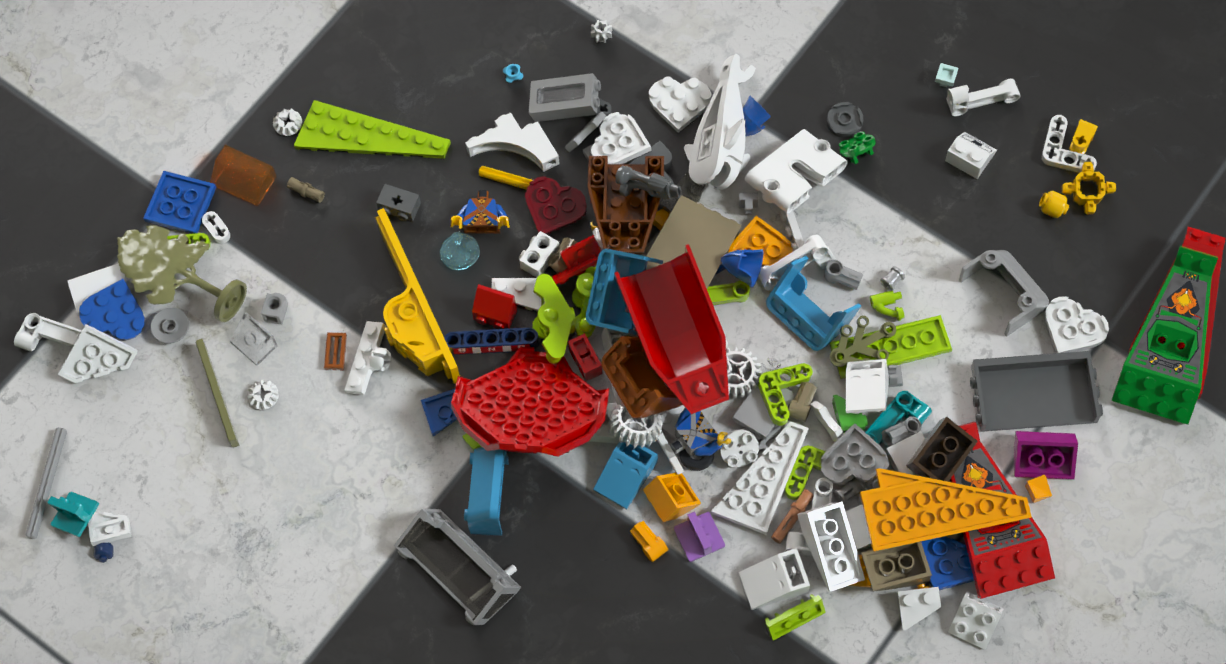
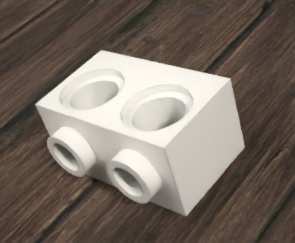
[519,231,559,277]

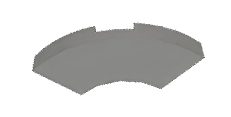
[565,112,606,152]

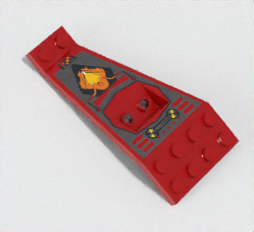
[949,422,1055,599]

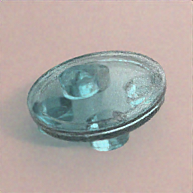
[440,232,480,270]

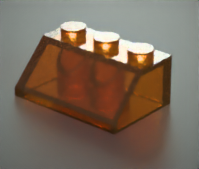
[210,145,277,206]

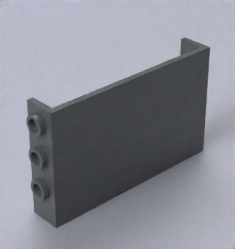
[970,351,1103,432]

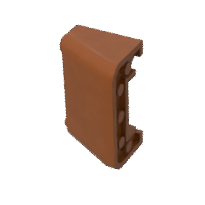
[601,336,683,418]

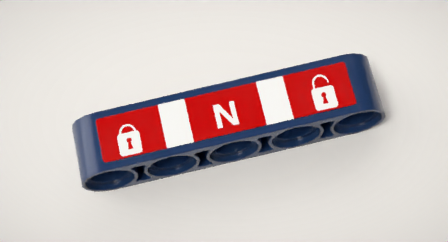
[444,328,539,355]

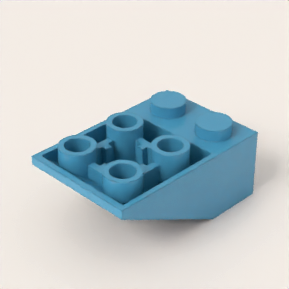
[593,442,658,510]

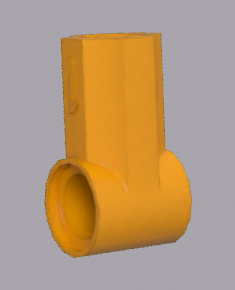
[630,521,669,562]

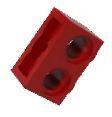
[568,333,603,382]

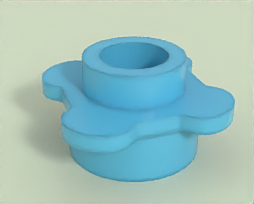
[503,64,523,83]

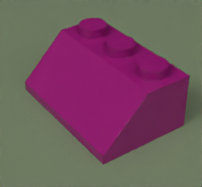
[1014,431,1078,479]

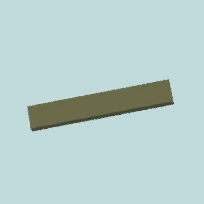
[196,339,240,448]

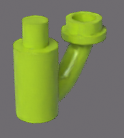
[870,291,905,321]

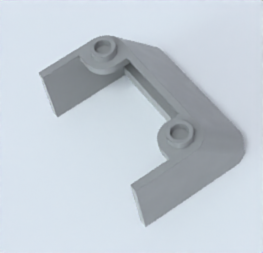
[959,250,1049,337]

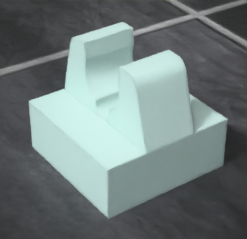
[935,63,958,87]

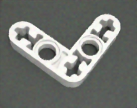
[1042,115,1097,173]

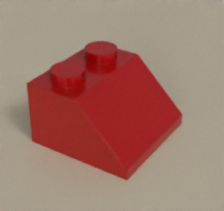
[472,284,517,329]

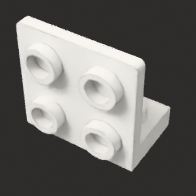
[948,591,1004,649]

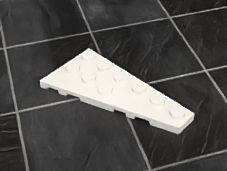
[711,421,809,535]

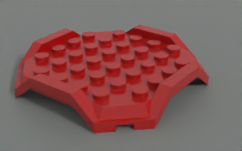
[451,347,609,457]

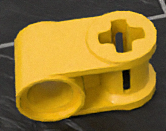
[1069,119,1098,154]

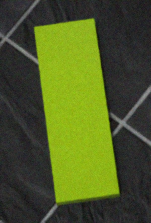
[830,315,952,379]

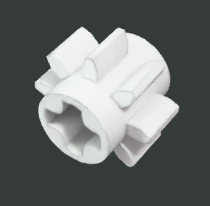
[591,20,612,43]

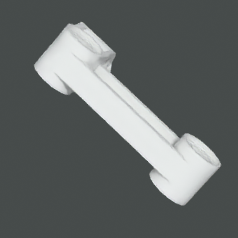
[946,79,1021,116]
[758,235,836,291]
[14,313,82,352]
[785,478,833,557]

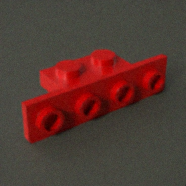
[552,235,602,284]

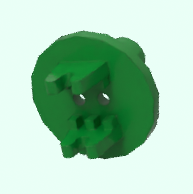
[839,132,876,164]

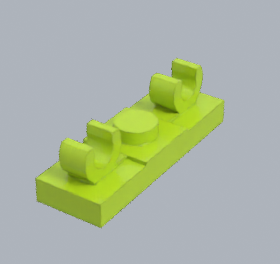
[765,594,826,641]

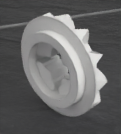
[273,108,302,136]
[247,380,279,410]

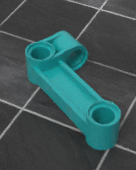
[865,391,932,445]

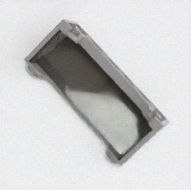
[394,509,521,625]

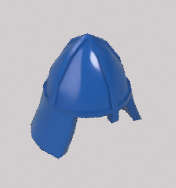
[743,95,771,136]
[721,249,764,287]

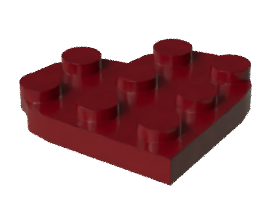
[525,176,587,235]

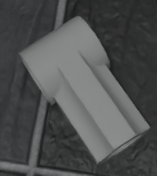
[824,260,863,290]
[882,417,922,447]

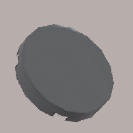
[827,102,863,137]

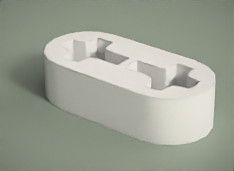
[202,211,230,244]

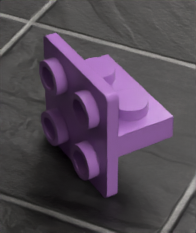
[674,511,725,562]

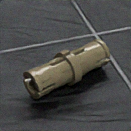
[287,177,325,203]

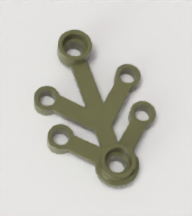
[830,315,896,367]

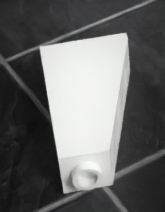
[67,263,134,315]

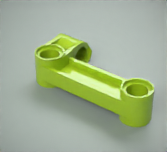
[707,280,750,305]

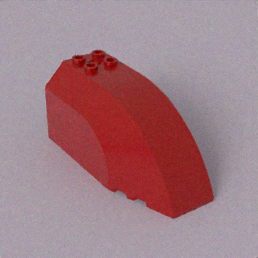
[614,244,729,414]

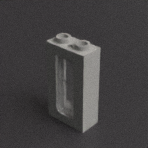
[529,73,601,122]

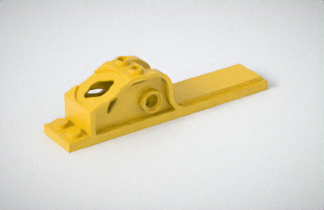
[375,208,460,384]

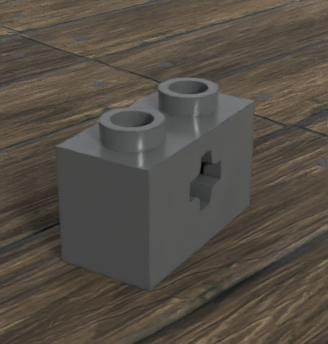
[376,184,421,222]

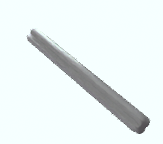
[26,427,67,539]

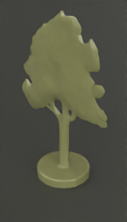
[117,225,247,323]

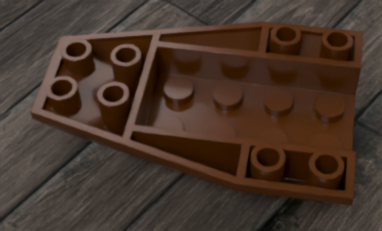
[588,156,664,254]

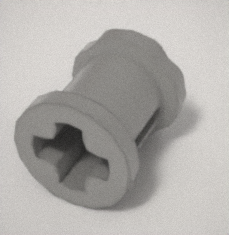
[880,266,905,291]

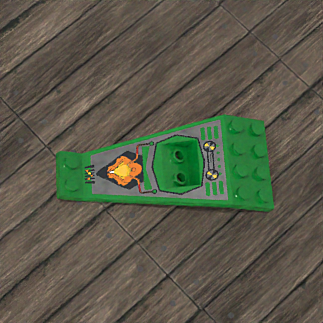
[1111,246,1218,425]

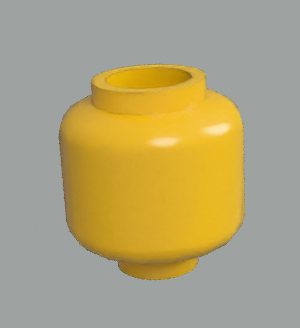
[1039,191,1069,218]

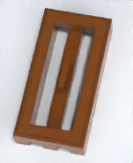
[324,332,347,371]

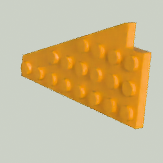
[860,468,1032,551]

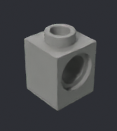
[261,293,288,324]

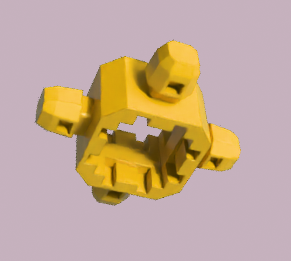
[1062,162,1116,215]

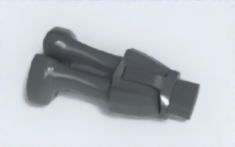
[615,166,682,199]

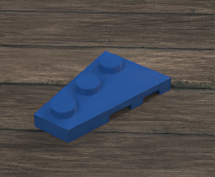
[421,388,457,436]

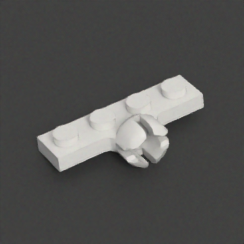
[345,321,391,395]

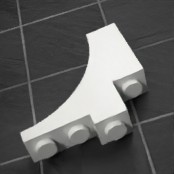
[465,113,559,172]

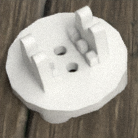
[720,429,759,467]

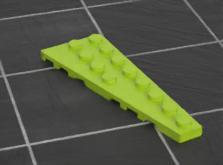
[294,100,451,159]

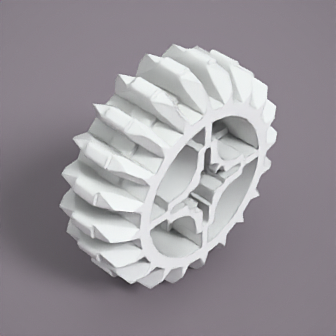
[726,347,762,399]
[609,402,663,449]

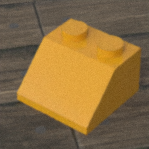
[643,472,701,522]

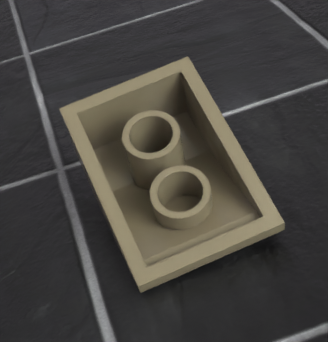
[861,541,932,592]

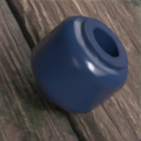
[93,542,114,563]

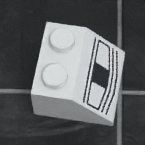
[945,132,997,179]

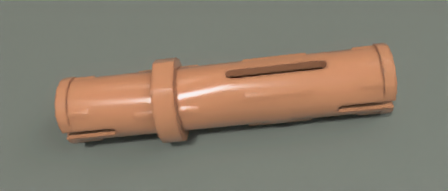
[771,489,814,544]

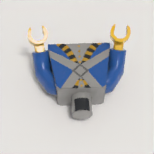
[670,407,731,456]

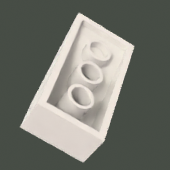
[797,502,865,591]

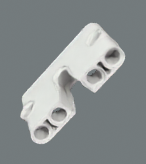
[745,129,847,214]

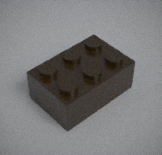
[906,416,978,482]

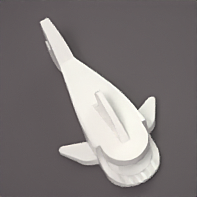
[684,54,756,190]

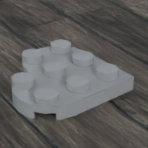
[821,423,889,485]

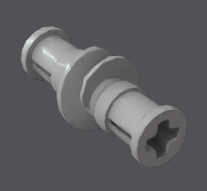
[833,467,889,506]

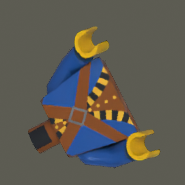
[451,190,510,234]

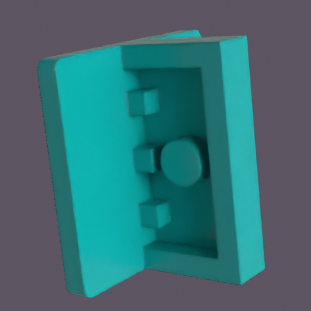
[47,491,99,537]

